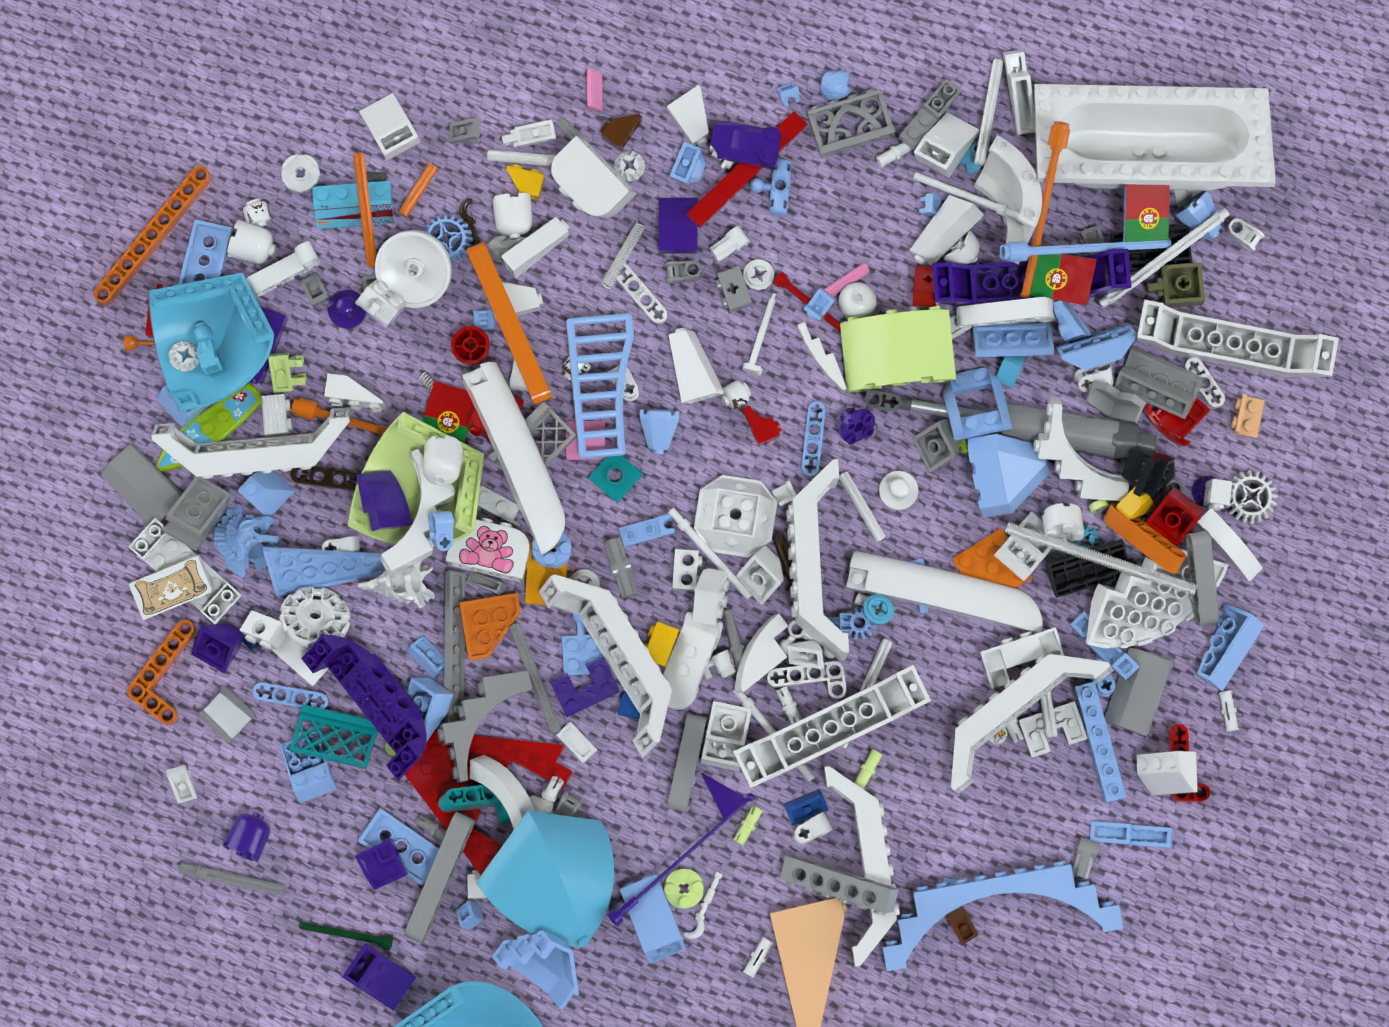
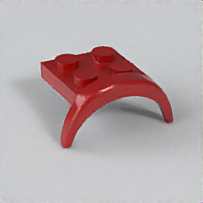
[1145,398,1210,447]

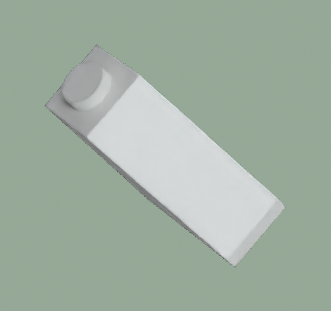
[667,85,709,147]
[493,282,543,321]

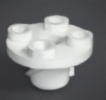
[879,471,918,510]

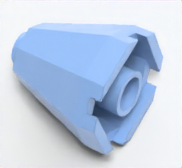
[1173,191,1221,240]
[640,409,680,454]

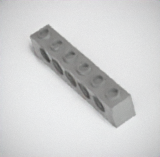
[780,855,899,915]

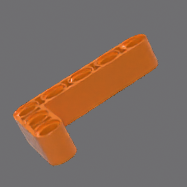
[127,620,197,725]

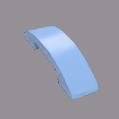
[1070,611,1140,681]

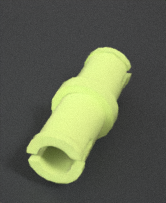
[854,749,883,790]
[733,805,763,846]

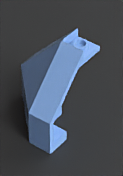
[968,434,1050,518]
[492,930,579,1009]

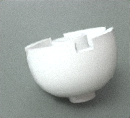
[942,230,980,265]
[838,282,877,319]

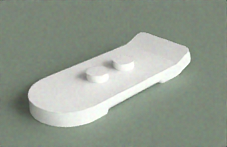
[663,612,723,710]

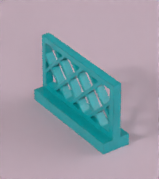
[289,704,378,769]

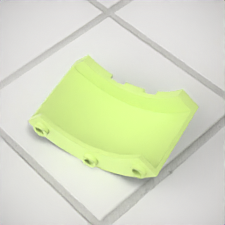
[840,306,956,393]

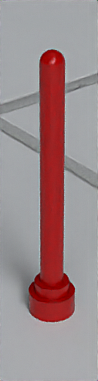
[773,271,841,333]

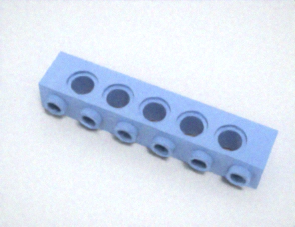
[1073,682,1126,803]

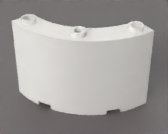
[974,135,1042,265]

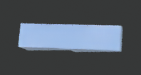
[1090,821,1173,849]

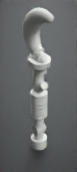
[683,872,723,939]

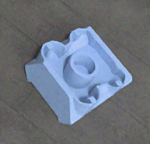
[1053,301,1092,341]

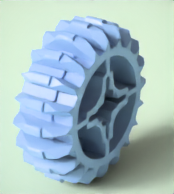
[422,214,473,265]

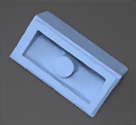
[407,635,445,679]

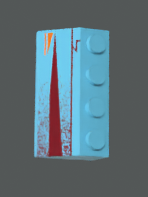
[312,181,394,229]

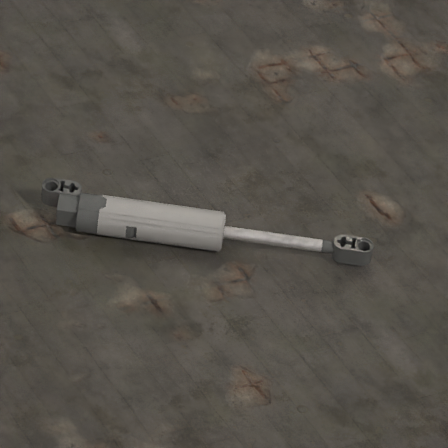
[865,390,1157,460]

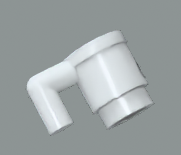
[703,650,737,680]

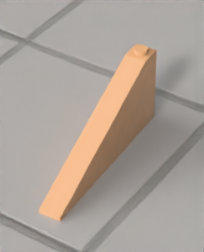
[770,898,847,1027]

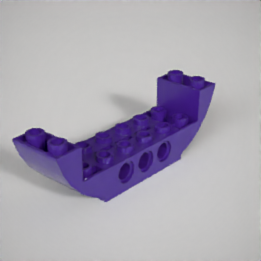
[301,634,427,781]

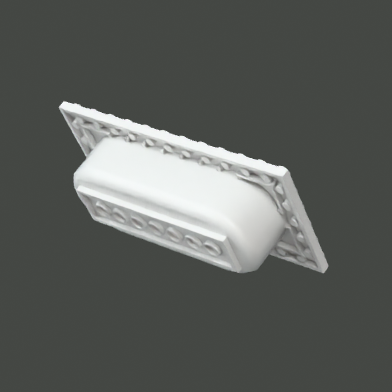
[1034,84,1276,191]

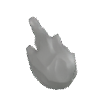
[486,235,525,260]

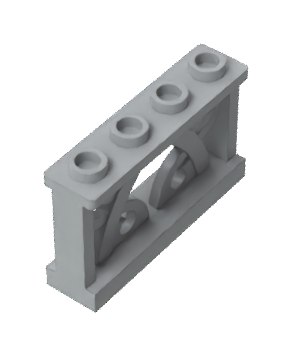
[807,88,895,159]

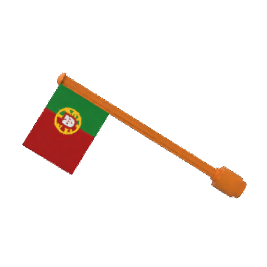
[1020,121,1097,305]
[291,381,475,444]

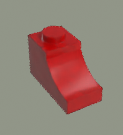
[743,406,782,447]

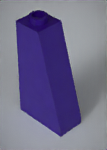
[249,306,288,385]

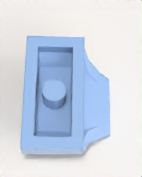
[669,142,707,185]

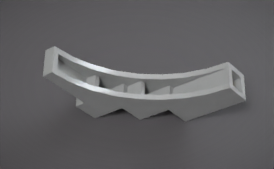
[437,670,532,783]

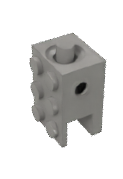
[163,477,231,551]

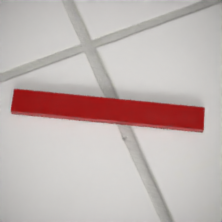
[686,111,808,228]

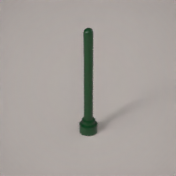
[298,922,393,950]

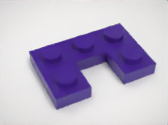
[550,656,620,717]

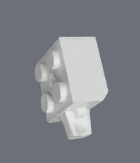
[355,280,407,328]
[692,568,729,626]

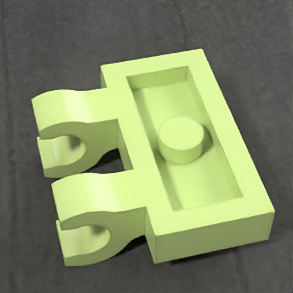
[268,352,307,393]

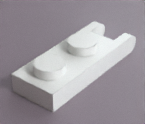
[478,485,521,528]

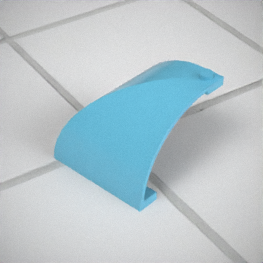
[149,273,274,412]
[476,811,614,947]
[394,981,543,1027]

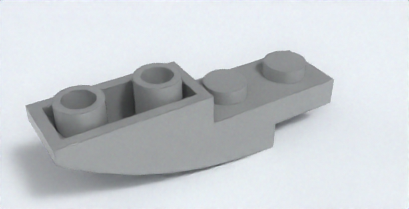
[898,79,961,150]

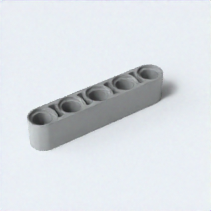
[1186,530,1219,626]
[667,713,707,812]

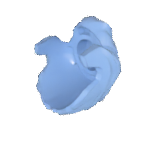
[820,69,851,102]

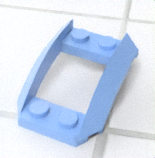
[942,367,1013,441]

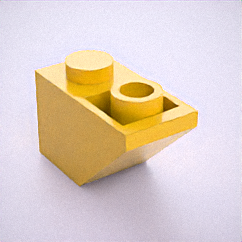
[506,164,545,201]

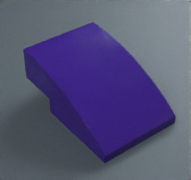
[659,198,698,254]
[356,470,413,531]

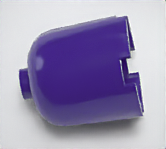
[222,812,270,863]

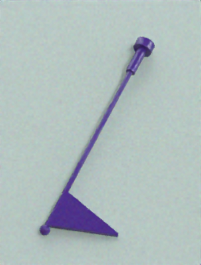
[607,773,754,927]

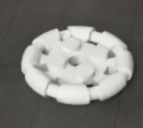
[279,586,351,648]

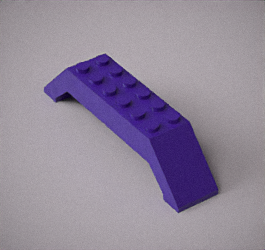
[932,249,1132,306]

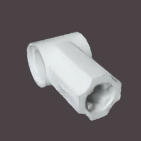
[709,226,751,262]

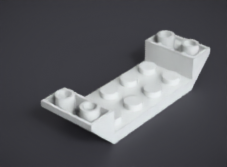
[129,518,242,625]

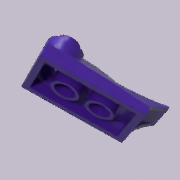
[711,121,781,170]

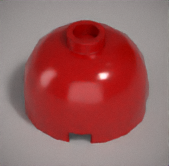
[451,325,490,365]

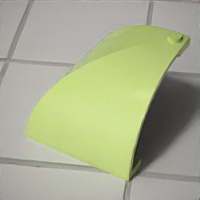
[348,412,484,546]

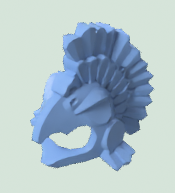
[214,504,279,578]

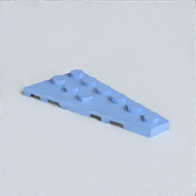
[263,547,385,597]

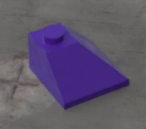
[191,624,245,674]

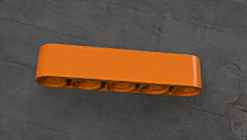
[1103,502,1186,574]

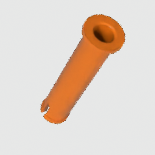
[398,162,440,218]

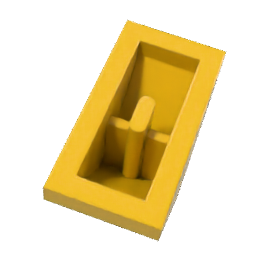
[1116,487,1156,520]

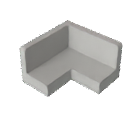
[1086,381,1146,423]

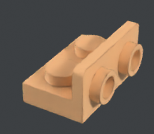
[1231,394,1265,439]

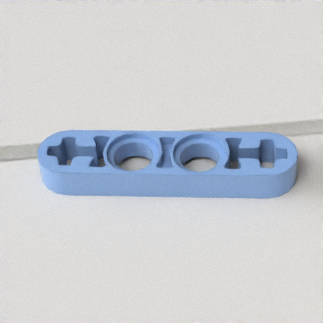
[801,401,826,477]
[253,683,329,710]

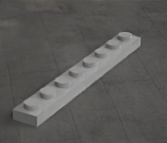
[444,571,465,723]

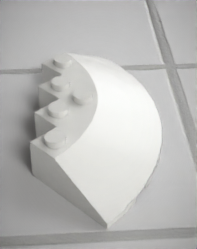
[1086,546,1229,648]

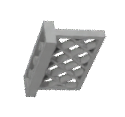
[488,402,577,471]

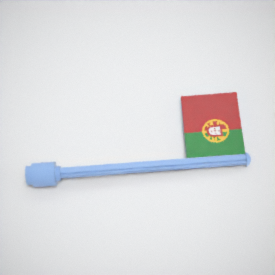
[1000,184,1171,262]

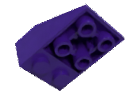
[342,943,416,1011]

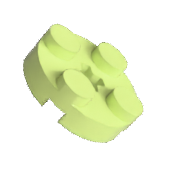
[664,869,704,909]

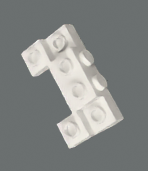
[980,627,1064,689]

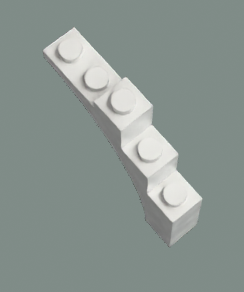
[1034,397,1130,501]
[380,449,455,577]

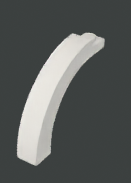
[470,755,535,829]

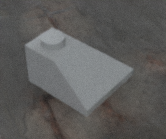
[912,418,960,473]

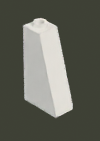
[909,195,984,266]
[501,217,569,279]
[669,328,724,404]

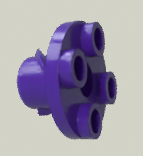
[328,290,367,329]
[839,407,875,445]

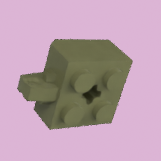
[1147,263,1205,308]

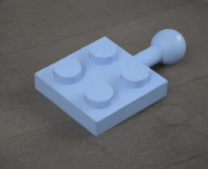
[562,614,602,676]

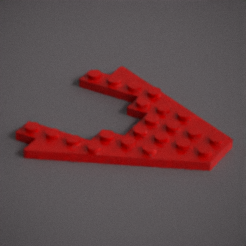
[404,731,573,876]

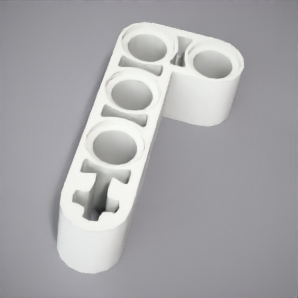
[246,241,321,298]
[767,661,846,700]

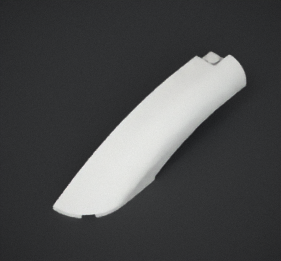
[462,362,565,555]
[846,551,1043,633]

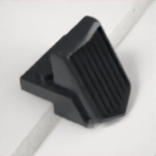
[1122,448,1175,497]

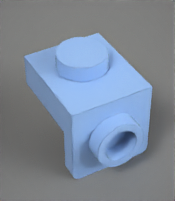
[804,288,836,320]

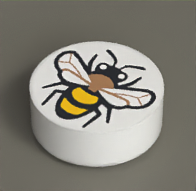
[989,727,1007,744]

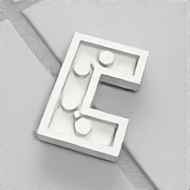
[1019,701,1088,758]

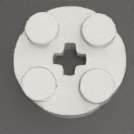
[281,154,321,194]

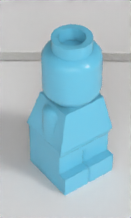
[193,322,224,375]

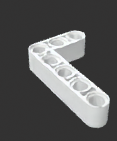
[956,297,1059,328]

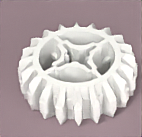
[1226,471,1278,524]

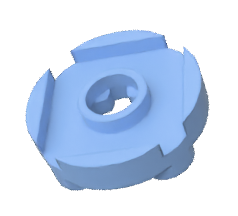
[532,533,571,569]

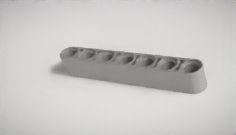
[404,812,475,944]

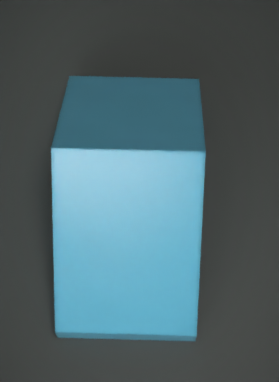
[996,356,1026,389]

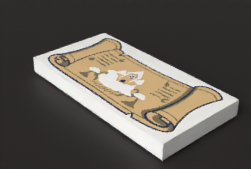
[129,555,214,620]

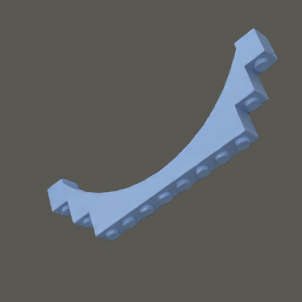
[882,861,1123,971]

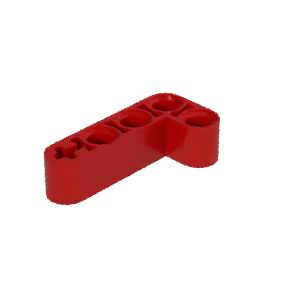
[1168,724,1210,802]

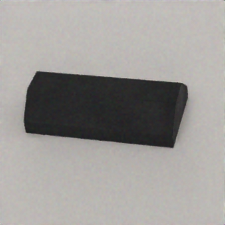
[1110,226,1192,271]
[1046,538,1129,598]

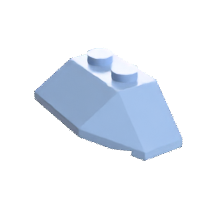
[1056,325,1137,370]

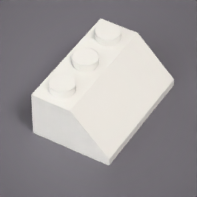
[1137,751,1197,795]

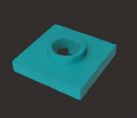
[588,456,643,504]

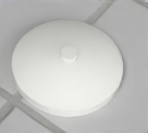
[375,230,452,308]

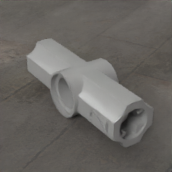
[604,537,638,599]

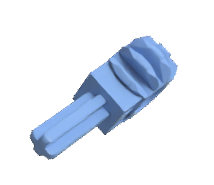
[827,607,876,640]

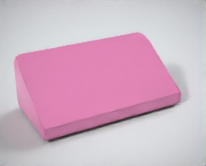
[587,69,602,111]

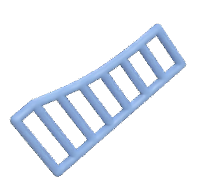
[566,313,634,459]

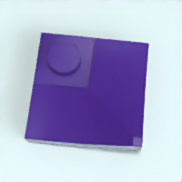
[355,838,408,890]

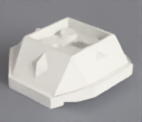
[694,475,777,558]

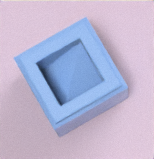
[455,900,484,930]

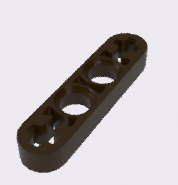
[290,467,359,491]

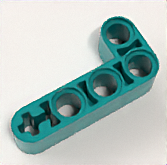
[438,785,511,824]

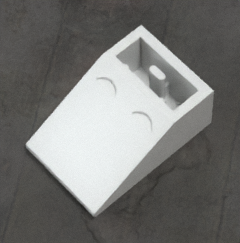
[359,93,420,161]
[914,113,980,178]
[324,373,387,413]

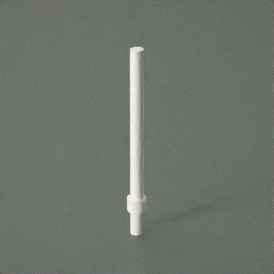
[913,172,1020,219]
[668,508,752,600]
[733,690,815,782]

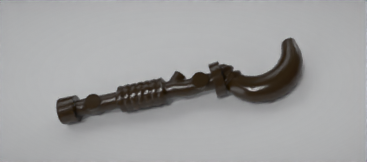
[459,199,480,246]

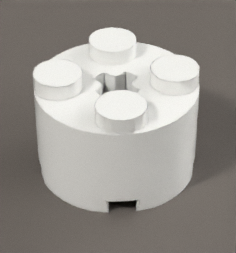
[1042,503,1084,543]

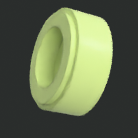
[1089,500,1109,514]

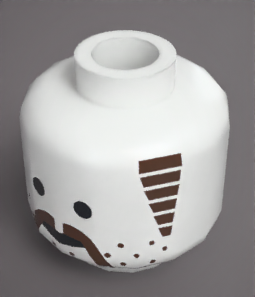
[243,199,271,227]

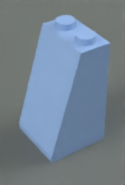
[620,874,686,964]

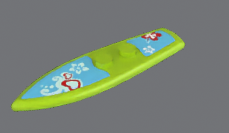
[155,383,262,472]

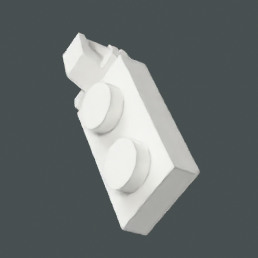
[502,120,557,148]

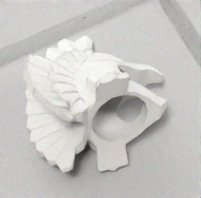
[357,561,435,608]

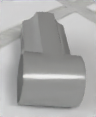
[1072,837,1100,880]

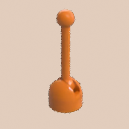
[124,335,155,351]

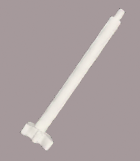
[742,293,776,376]

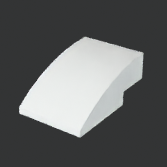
[994,511,1053,581]
[270,626,328,686]
[701,701,752,771]

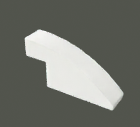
[1003,49,1036,135]
[1196,508,1262,582]
[735,614,788,694]

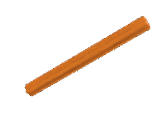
[353,152,377,267]

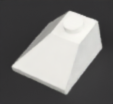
[736,545,784,605]

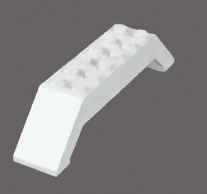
[1137,300,1339,377]
[151,407,351,479]
[786,459,849,661]
[539,574,672,758]
[951,654,1114,794]
[733,665,931,788]
[824,766,900,967]

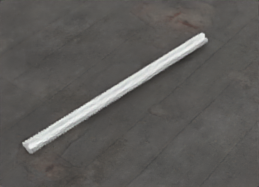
[1005,522,1197,596]

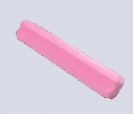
[824,263,870,296]

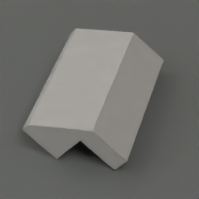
[1114,346,1204,419]
[101,443,182,525]
[1104,648,1173,737]

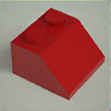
[1146,487,1205,547]

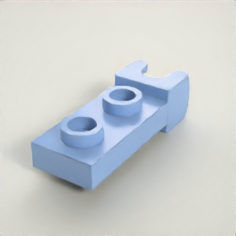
[619,514,676,547]

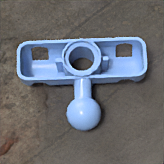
[750,158,791,217]

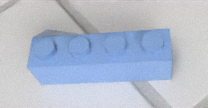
[1197,603,1264,691]

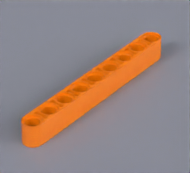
[93,166,211,306]
[466,242,553,405]

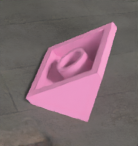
[566,421,606,460]

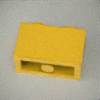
[644,622,679,668]

